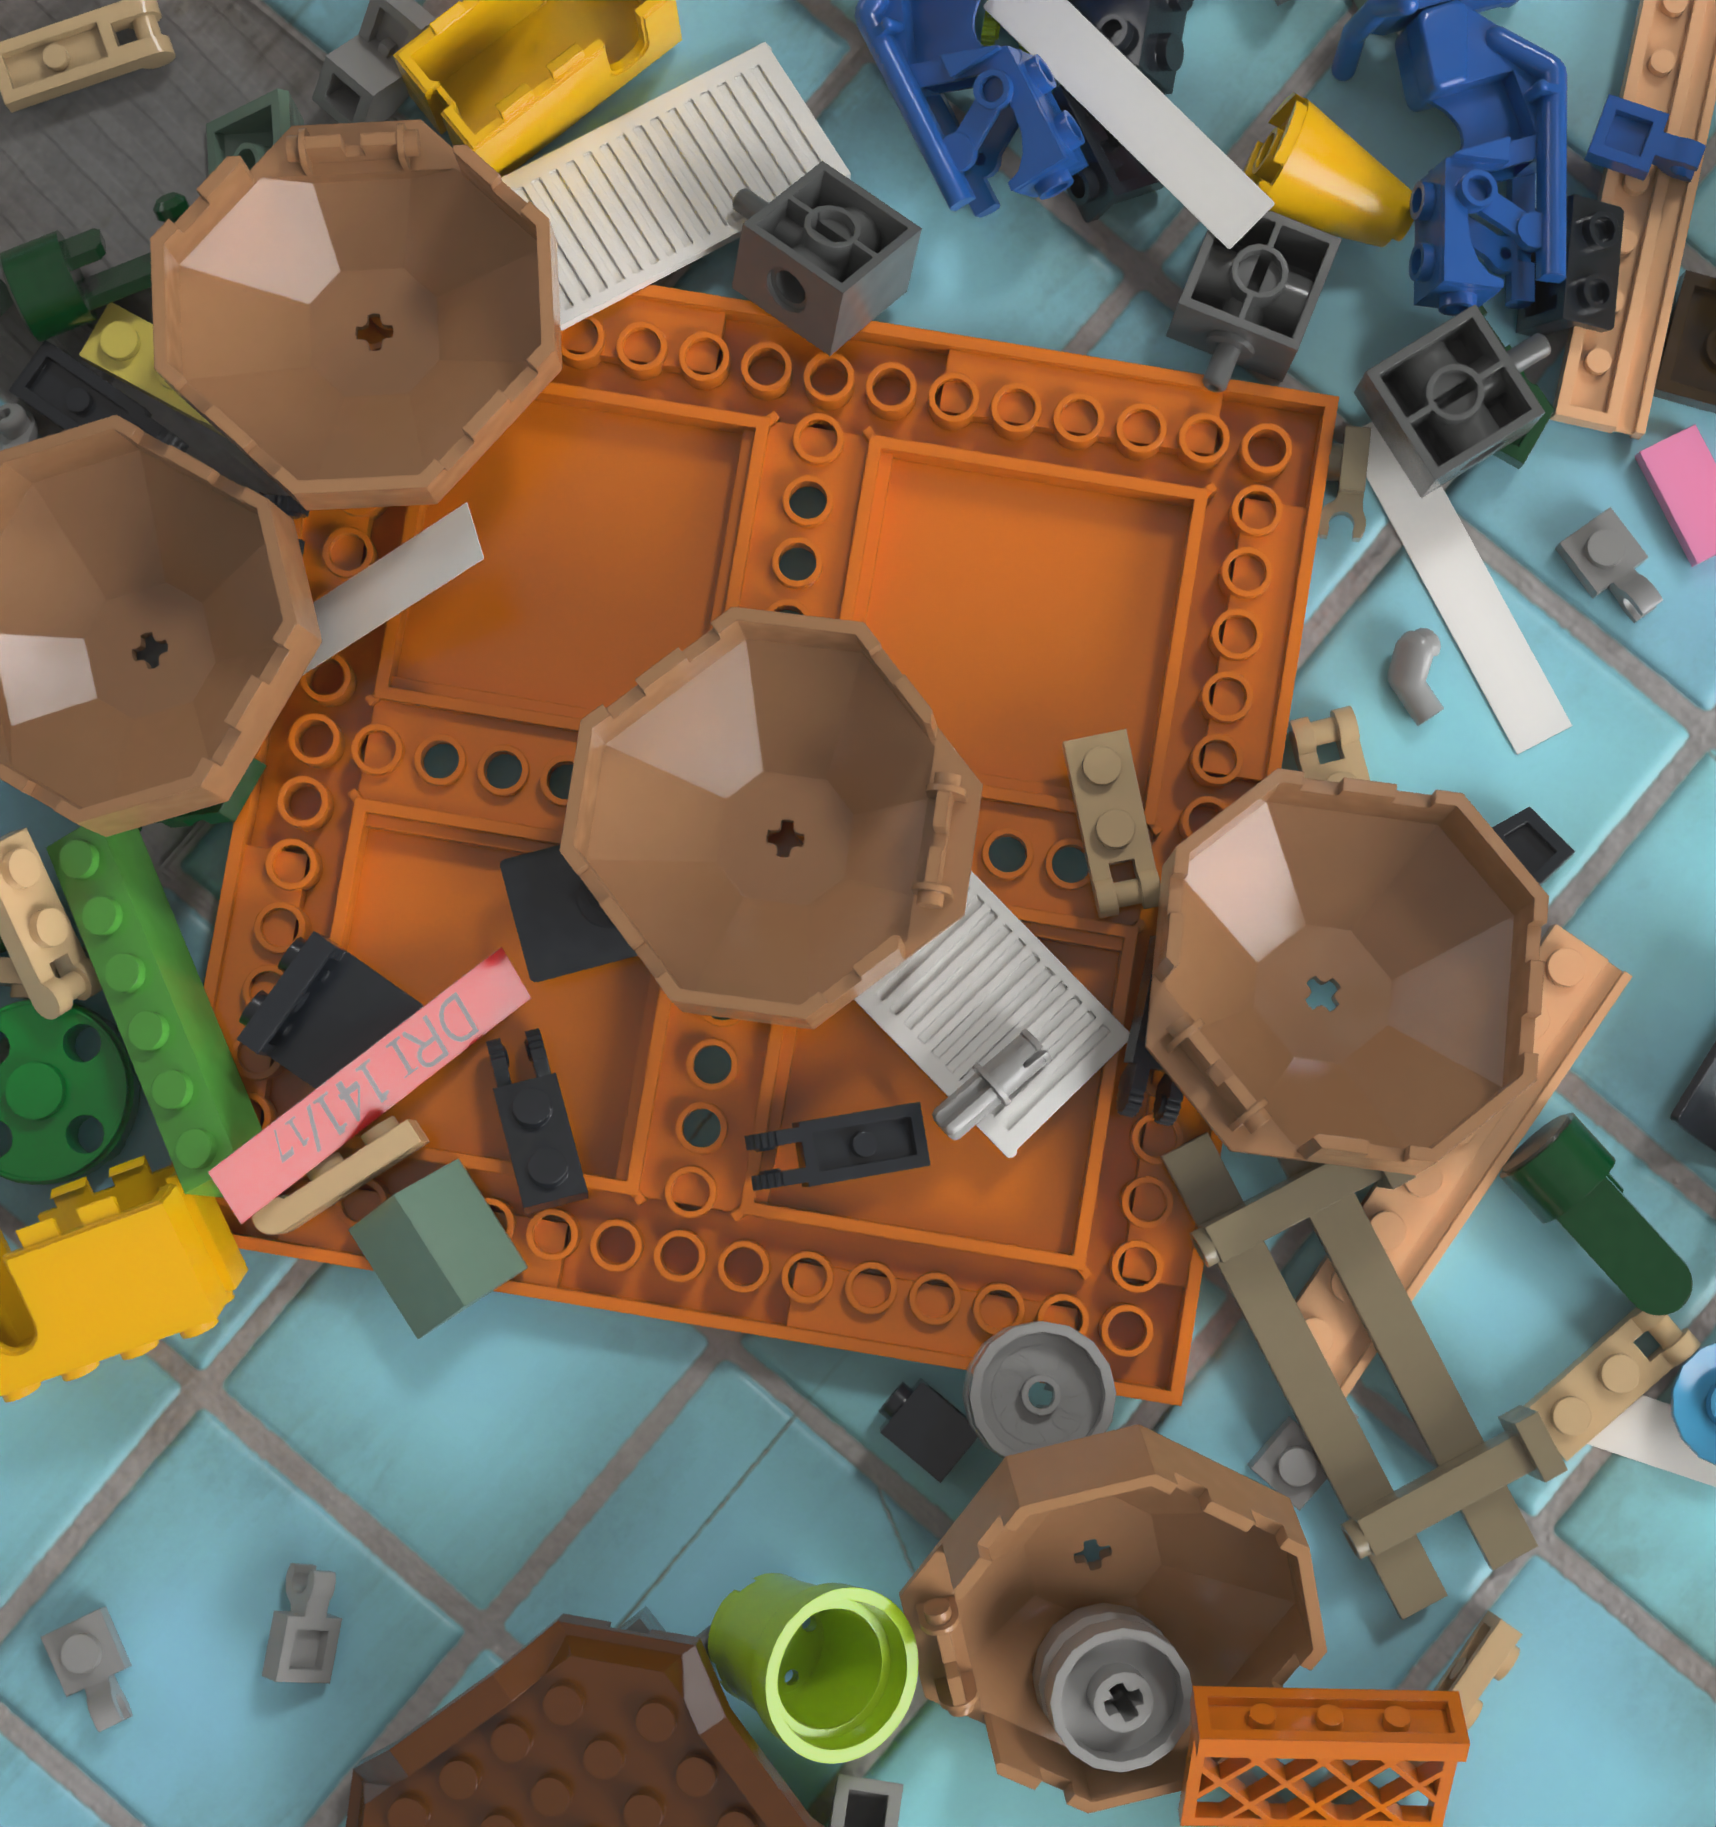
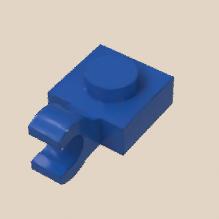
[1584,94,1706,182]

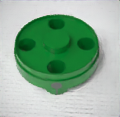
[0,999,140,1185]

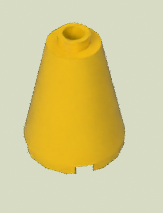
[1243,92,1414,248]

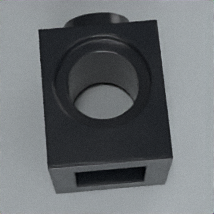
[878,1378,978,1483]

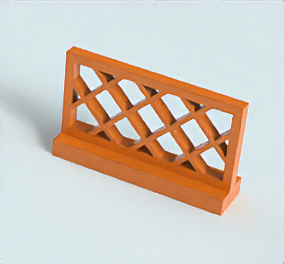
[1178,1686,1470,1827]

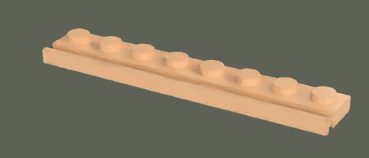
[1550,0,1716,440]
[1295,924,1633,1398]

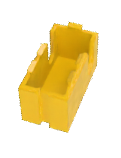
[393,0,682,177]
[0,1155,249,1402]

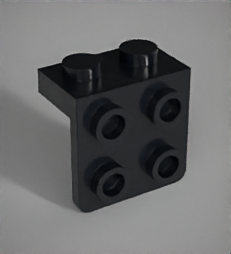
[1068,0,1194,94]
[237,931,424,1089]

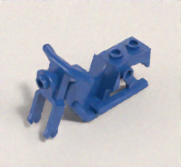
[854,0,1089,218]
[1331,0,1567,316]

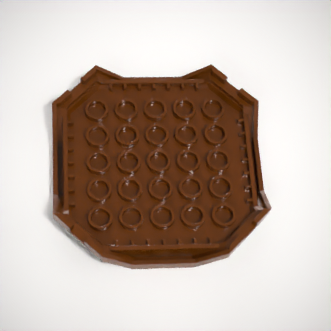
[346,1613,824,1827]

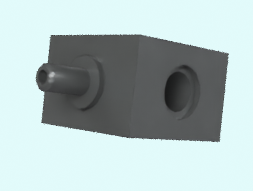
[732,161,922,356]
[1166,210,1342,393]
[1354,304,1551,498]

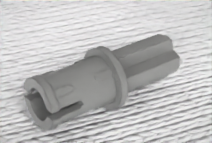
[932,1028,1052,1140]

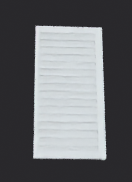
[501,42,851,331]
[854,871,1130,1158]

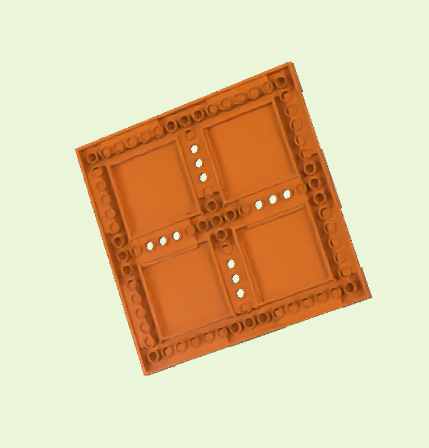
[171,284,1339,1406]

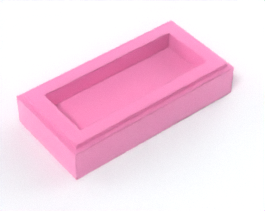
[1634,424,1716,567]

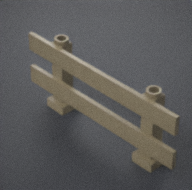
[1160,1132,1568,1620]

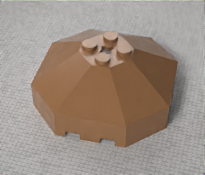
[150,119,562,511]
[0,415,322,837]
[559,607,983,1030]
[1145,768,1549,1175]
[899,1424,1327,1814]

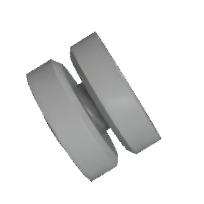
[962,1321,1116,1459]
[1032,1602,1192,1773]

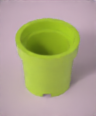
[708,1573,919,1764]

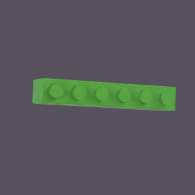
[46,826,262,1198]

